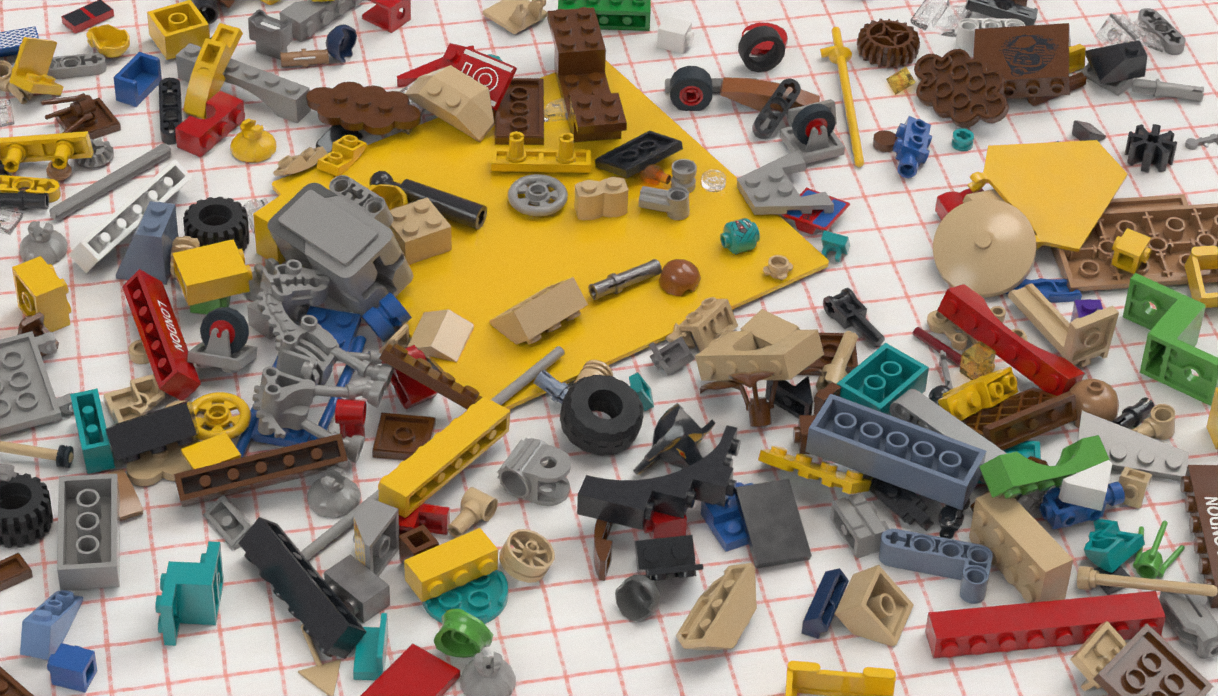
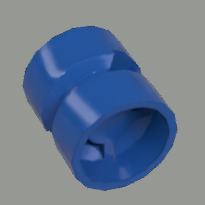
[362,292,412,342]

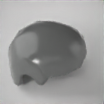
[615,575,661,622]

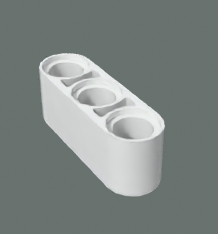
[956,18,1025,49]

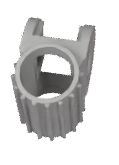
[497,438,571,506]

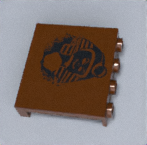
[973,23,1071,99]

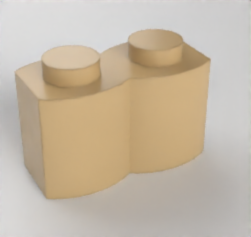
[574,177,628,220]

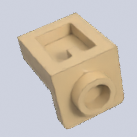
[1118,467,1152,508]

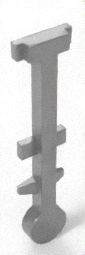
[1185,133,1218,150]
[939,350,953,389]

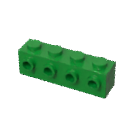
[558,0,651,31]

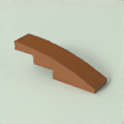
[720,77,820,112]

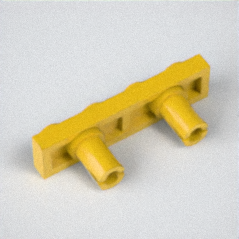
[0,131,94,173]
[491,131,591,173]

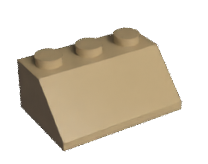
[489,277,588,345]

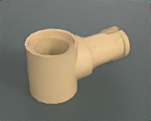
[0,60,33,104]
[1131,404,1175,440]
[448,487,498,538]

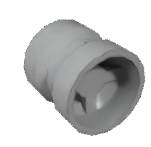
[671,159,697,193]

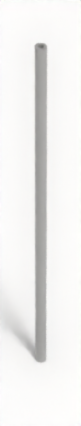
[301,346,565,560]

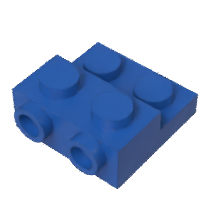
[700,482,753,552]

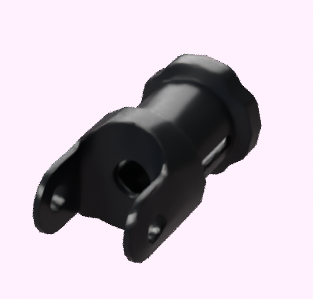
[938,498,970,539]

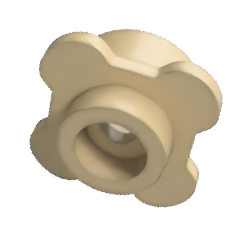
[763,255,793,280]

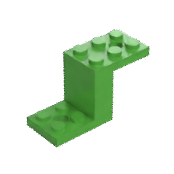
[1123,273,1218,406]

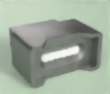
[248,9,293,60]

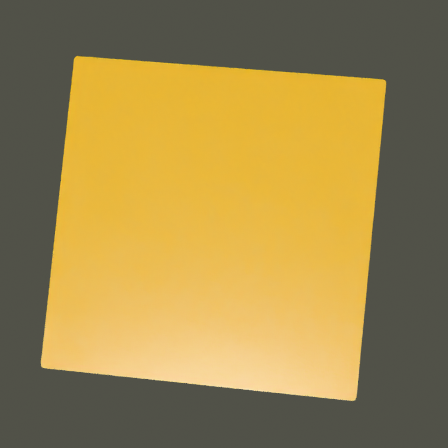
[272,60,829,410]

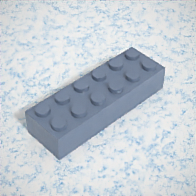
[806,394,987,510]

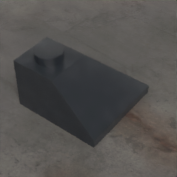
[1085,40,1148,85]

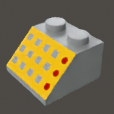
[352,497,399,577]

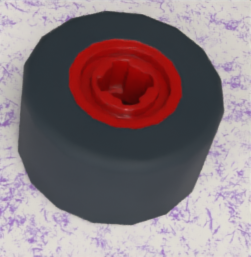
[670,66,713,111]

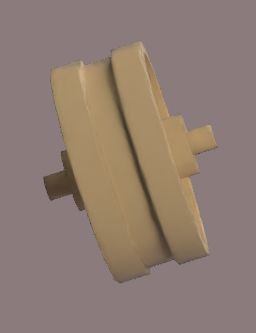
[499,529,555,583]

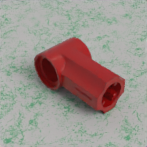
[335,399,367,439]

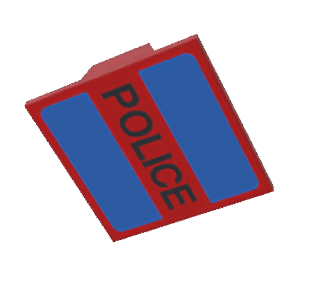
[782,187,850,235]

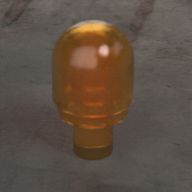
[638,164,671,185]

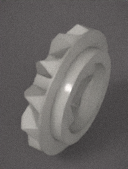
[75,138,114,167]

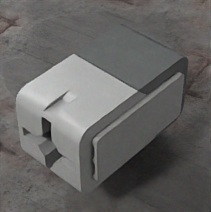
[267,175,413,318]

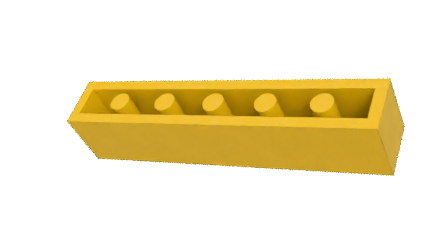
[378,397,510,518]

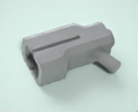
[1159,581,1218,658]

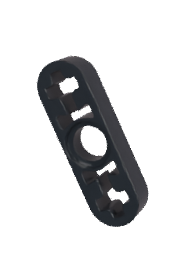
[752,78,801,139]

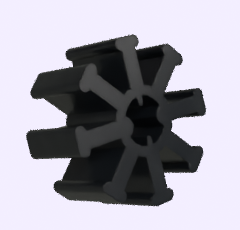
[1125,124,1177,173]

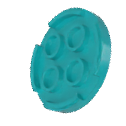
[422,570,508,624]

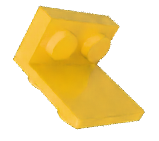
[9,37,64,96]

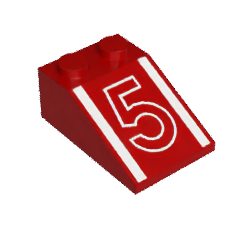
[437,43,517,111]

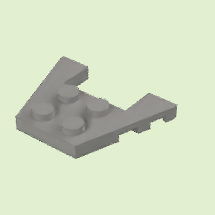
[737,150,834,215]

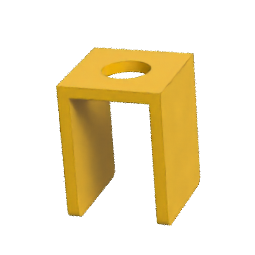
[181,432,241,469]

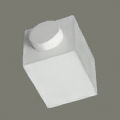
[657,16,694,54]

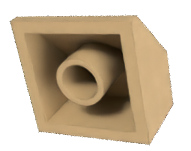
[835,565,914,646]

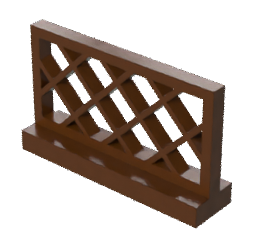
[962,387,1077,450]

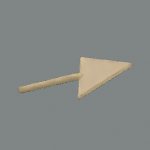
[298,624,341,696]

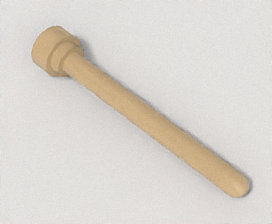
[1077,566,1218,597]

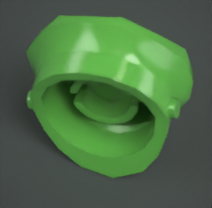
[434,609,494,658]

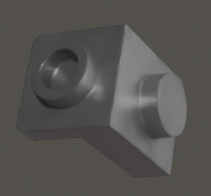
[649,336,695,376]

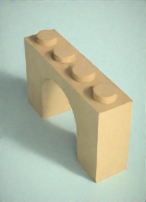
[695,329,824,381]

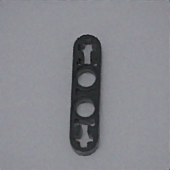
[159,77,183,145]

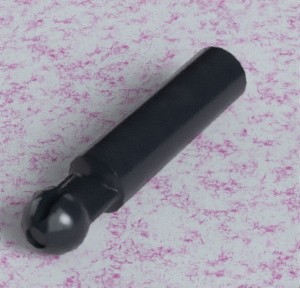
[369,171,487,229]

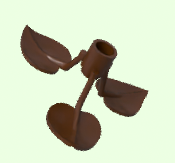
[699,367,823,427]

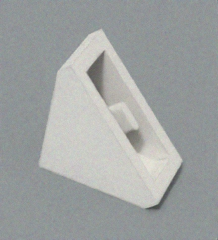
[1059,460,1112,511]

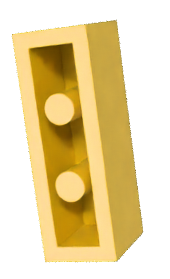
[404,528,498,602]

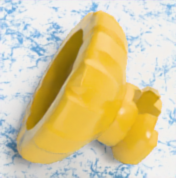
[230,119,277,163]

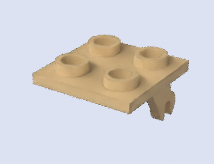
[483,0,547,35]

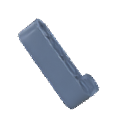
[879,529,993,604]

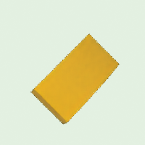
[317,135,367,176]

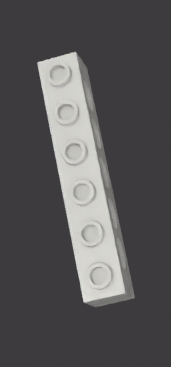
[68,159,192,273]

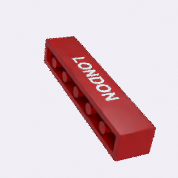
[122,269,201,401]

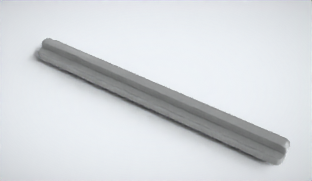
[49,143,172,221]

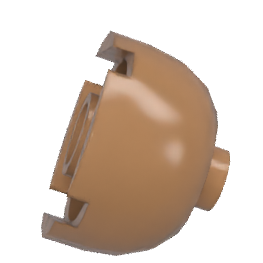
[1069,379,1119,428]

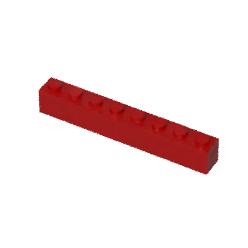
[925,591,1166,658]

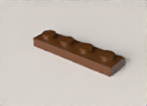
[379,344,483,409]

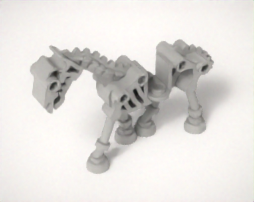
[252,259,394,463]

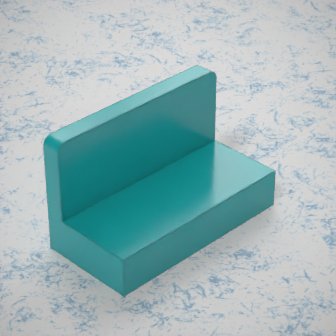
[353,613,388,680]

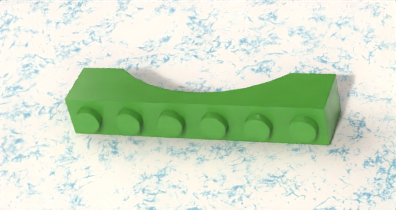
[979,435,1111,499]

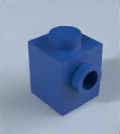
[47,643,98,693]

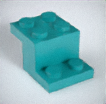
[155,541,224,646]

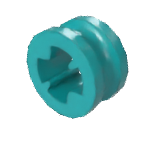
[951,128,974,151]

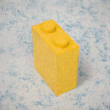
[172,239,253,306]

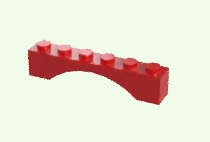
[937,284,1085,396]

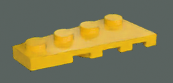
[758,446,871,494]

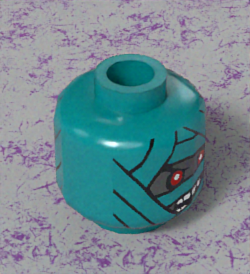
[720,218,760,254]

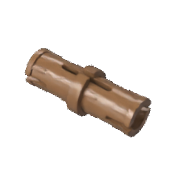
[280,48,329,68]

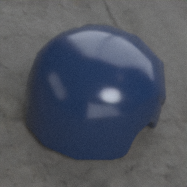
[325,24,357,63]

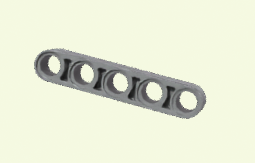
[890,389,1007,485]

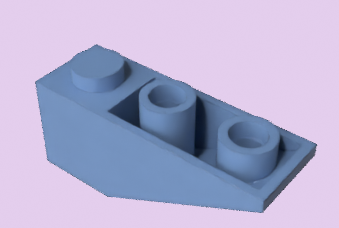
[20,590,83,660]

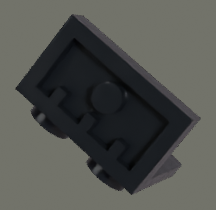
[634,535,704,581]

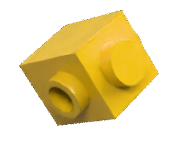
[1111,228,1152,274]

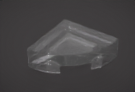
[544,98,568,122]

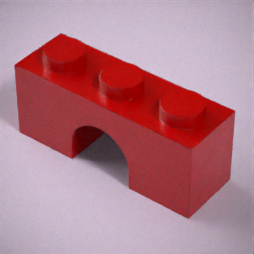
[175,91,245,158]

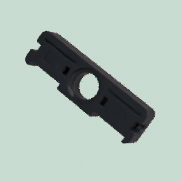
[965,0,1038,26]

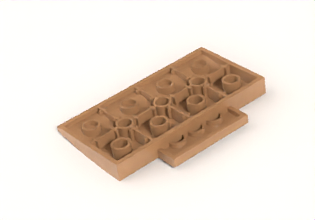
[1050,194,1218,292]

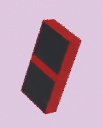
[61,0,114,33]

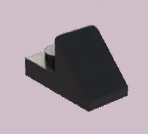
[765,376,813,419]

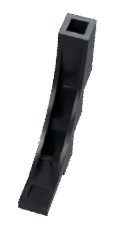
[577,425,741,530]

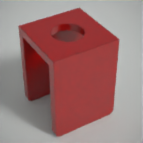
[362,0,411,33]

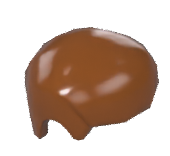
[659,259,701,296]

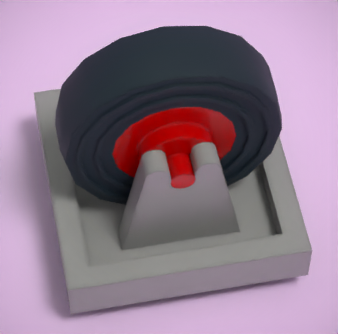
[779,104,845,164]
[187,307,258,373]

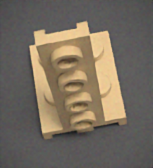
[1008,283,1119,367]

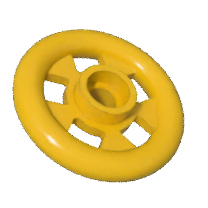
[192,392,251,440]

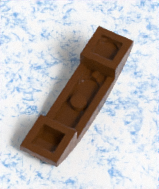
[593,519,613,581]

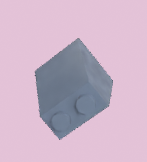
[116,201,179,285]

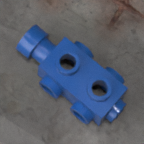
[892,116,932,178]
[1040,482,1125,530]

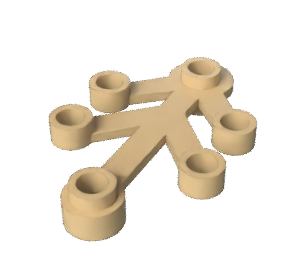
[927,306,1028,356]

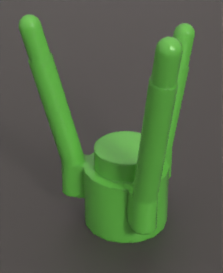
[1133,520,1185,579]

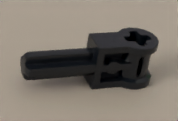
[823,288,885,348]

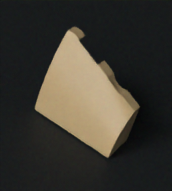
[103,374,165,424]

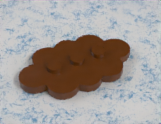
[914,49,1009,128]
[306,82,421,135]

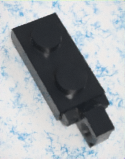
[869,478,934,531]

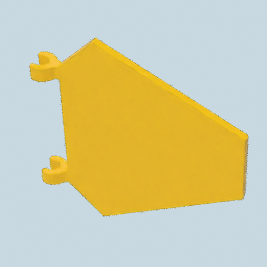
[967,140,1128,252]

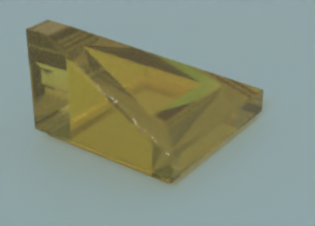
[886,67,916,95]

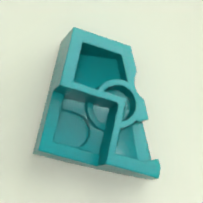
[1084,519,1145,573]

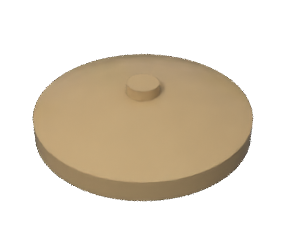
[933,199,1037,298]

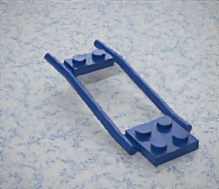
[236,306,367,458]

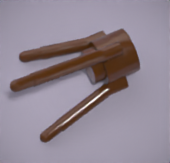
[41,93,96,133]

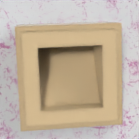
[379,323,409,353]

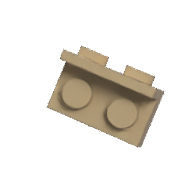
[679,297,738,352]
[1070,621,1127,691]

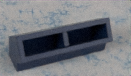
[801,568,849,639]

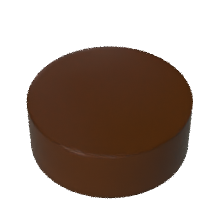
[873,130,898,152]

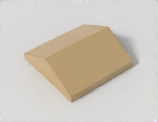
[407,309,474,362]

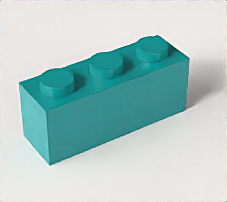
[70,388,115,474]

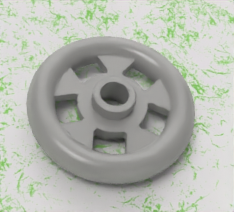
[508,174,568,216]

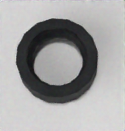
[738,26,785,73]

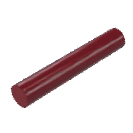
[913,327,966,367]

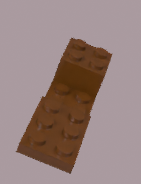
[547,7,627,143]

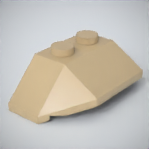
[405,65,495,142]
[676,563,757,651]

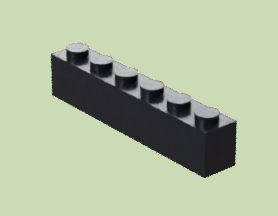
[238,517,367,659]

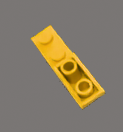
[183,23,243,119]
[938,367,1019,421]

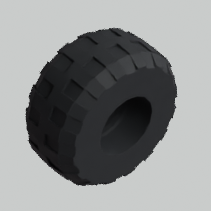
[560,375,644,456]

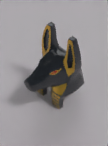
[633,403,715,475]

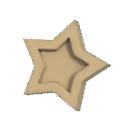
[665,323,695,349]

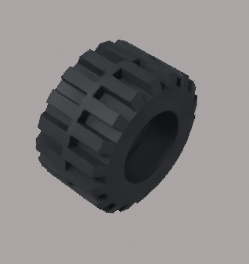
[183,197,250,251]
[0,473,53,548]

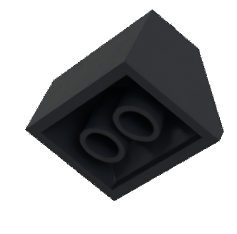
[105,400,199,464]

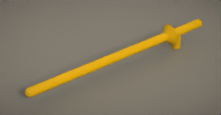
[820,27,864,167]

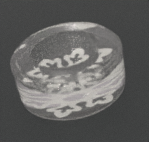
[701,170,726,192]

